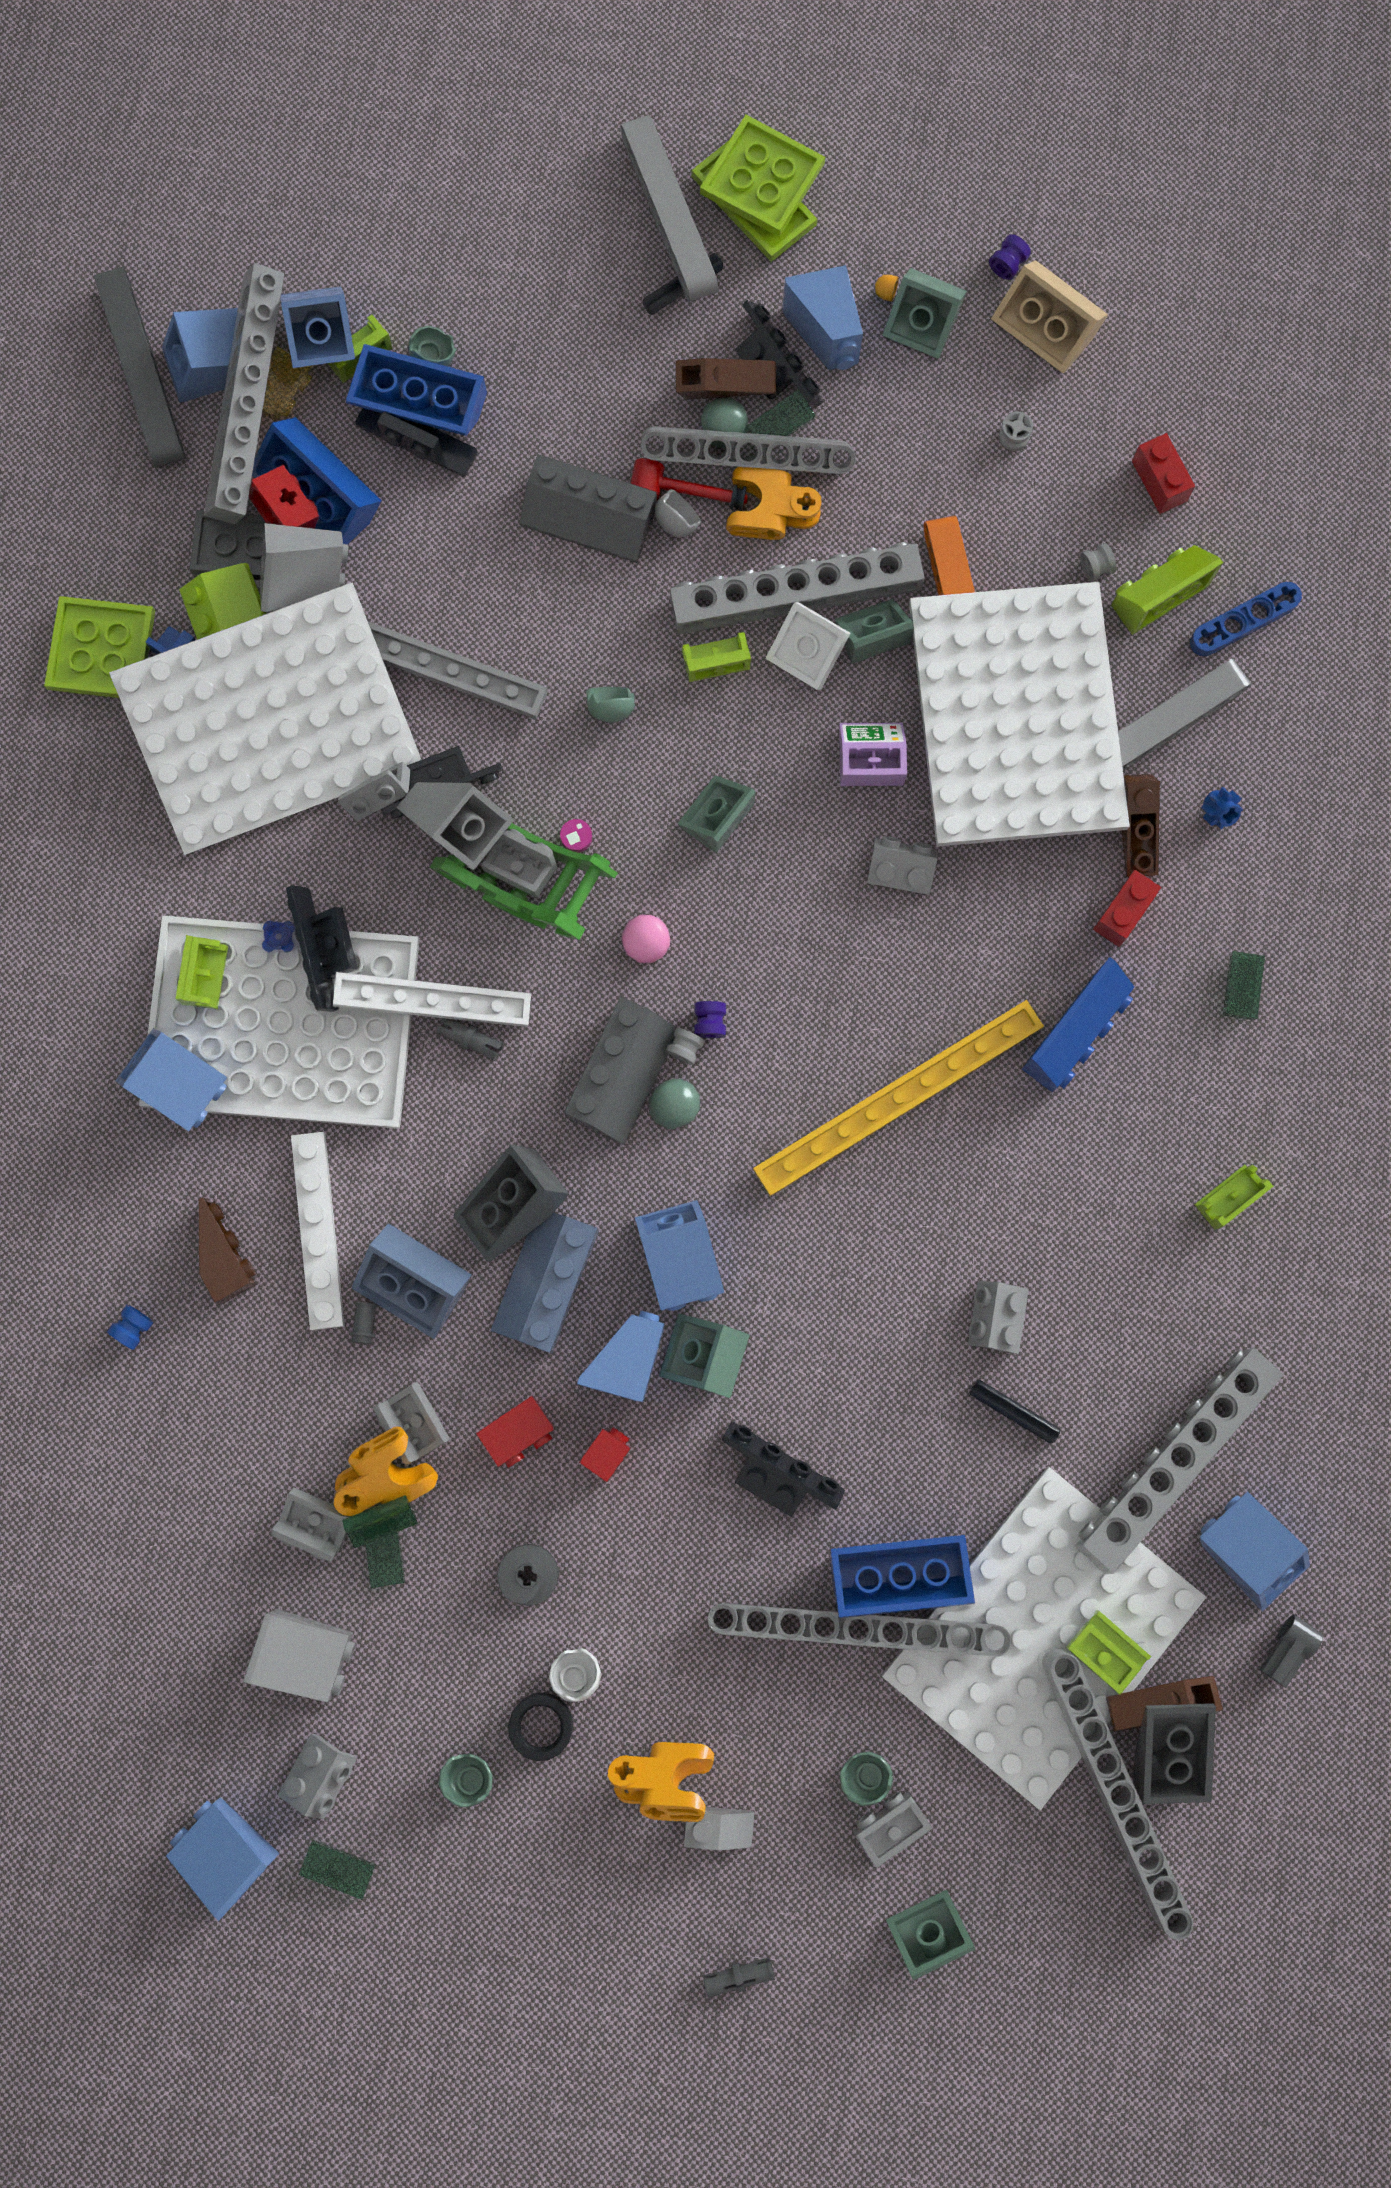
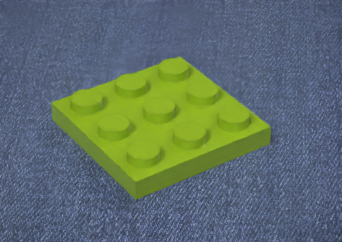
[700,114,825,237]
[44,596,155,698]

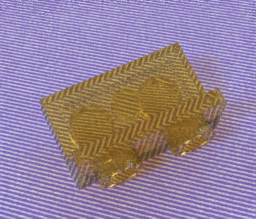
[262,346,313,421]

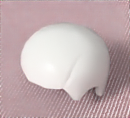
[549,1648,601,1702]

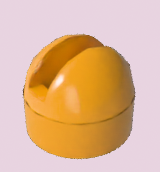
[875,274,899,302]

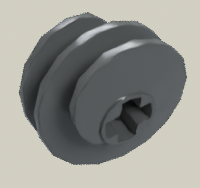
[497,1544,559,1606]

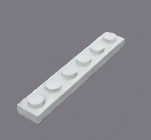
[333,972,531,1027]
[291,1132,345,1331]

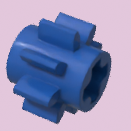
[1201,787,1243,829]

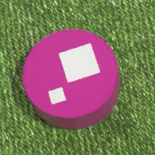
[560,819,592,853]

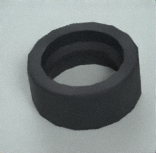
[508,1692,573,1761]

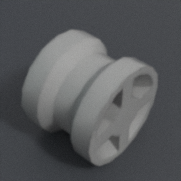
[999,411,1033,451]
[1080,543,1116,582]
[665,1028,705,1065]

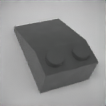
[453,1144,569,1262]
[1133,1704,1216,1804]

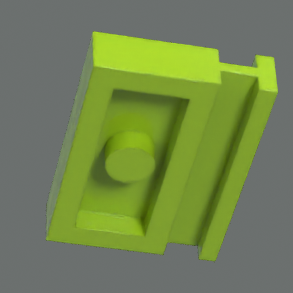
[1066,1610,1152,1694]

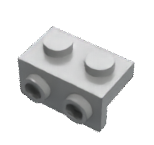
[338,761,410,821]
[481,829,558,898]
[867,836,937,895]
[968,1281,1029,1354]
[373,1382,451,1465]
[271,1487,353,1561]
[278,1733,357,1819]
[852,1792,933,1868]

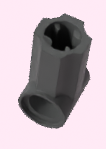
[1259,1614,1324,1688]

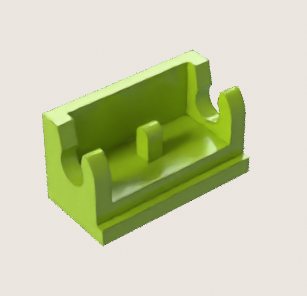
[327,314,393,383]
[682,632,751,682]
[175,935,228,1009]
[1194,1165,1274,1230]

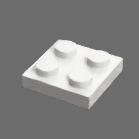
[765,602,851,690]

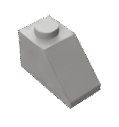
[684,1806,755,1850]

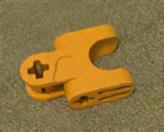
[726,467,822,540]
[334,1426,438,1516]
[608,1742,714,1822]

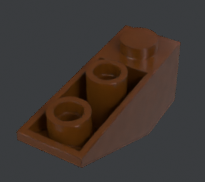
[676,358,776,400]
[1122,774,1160,877]
[198,1197,256,1305]
[1106,1676,1223,1732]

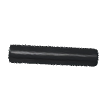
[643,253,723,315]
[970,1380,1061,1443]

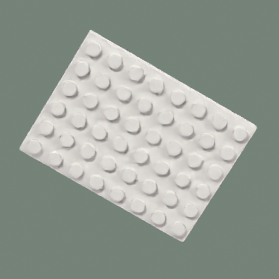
[909,582,1130,847]
[109,583,421,855]
[139,916,420,1129]
[881,1467,1206,1810]

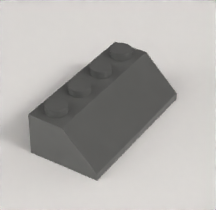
[519,454,657,563]
[564,996,677,1145]

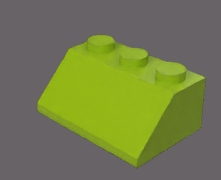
[1111,545,1223,635]
[179,563,266,640]

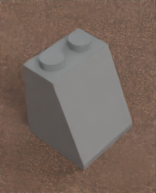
[259,523,348,612]
[397,782,514,870]
[243,1609,356,1702]

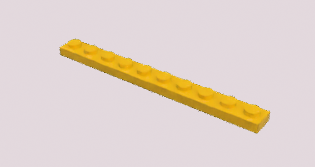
[753,1000,1044,1197]

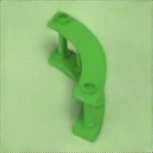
[429,823,618,940]

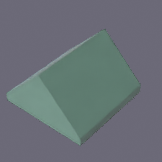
[835,598,914,664]
[677,775,756,854]
[886,1889,976,1981]

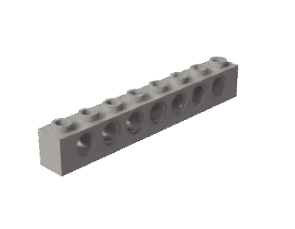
[204,263,284,524]
[670,542,925,635]
[1075,1347,1284,1574]

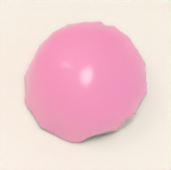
[621,915,670,963]

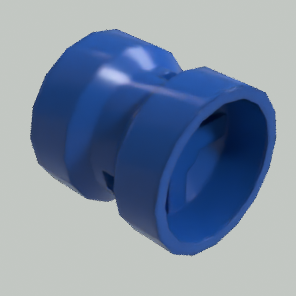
[107,1304,154,1350]

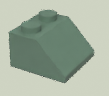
[882,268,967,359]
[659,1313,750,1398]

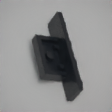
[735,300,823,406]
[355,408,478,477]
[381,746,503,819]
[286,885,358,1012]
[722,1422,845,1517]

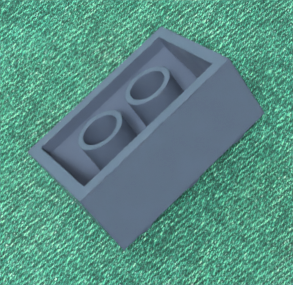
[351,1223,472,1339]

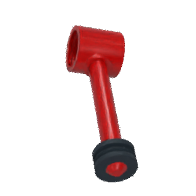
[630,458,748,511]

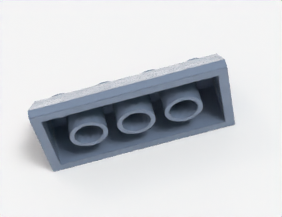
[491,1213,599,1354]

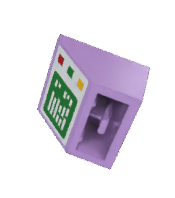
[839,723,907,786]

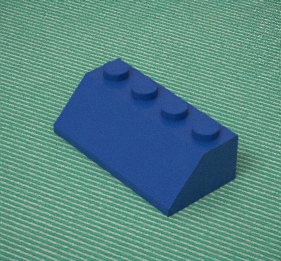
[346,344,487,436]
[252,417,382,544]
[1022,957,1135,1092]
[829,1535,975,1618]

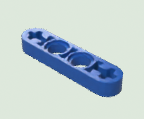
[1190,582,1302,656]

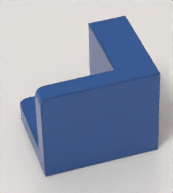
[145,626,196,655]

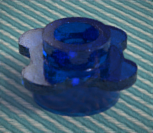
[262,920,295,953]

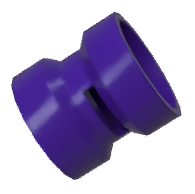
[989,234,1031,280]
[694,1001,726,1039]

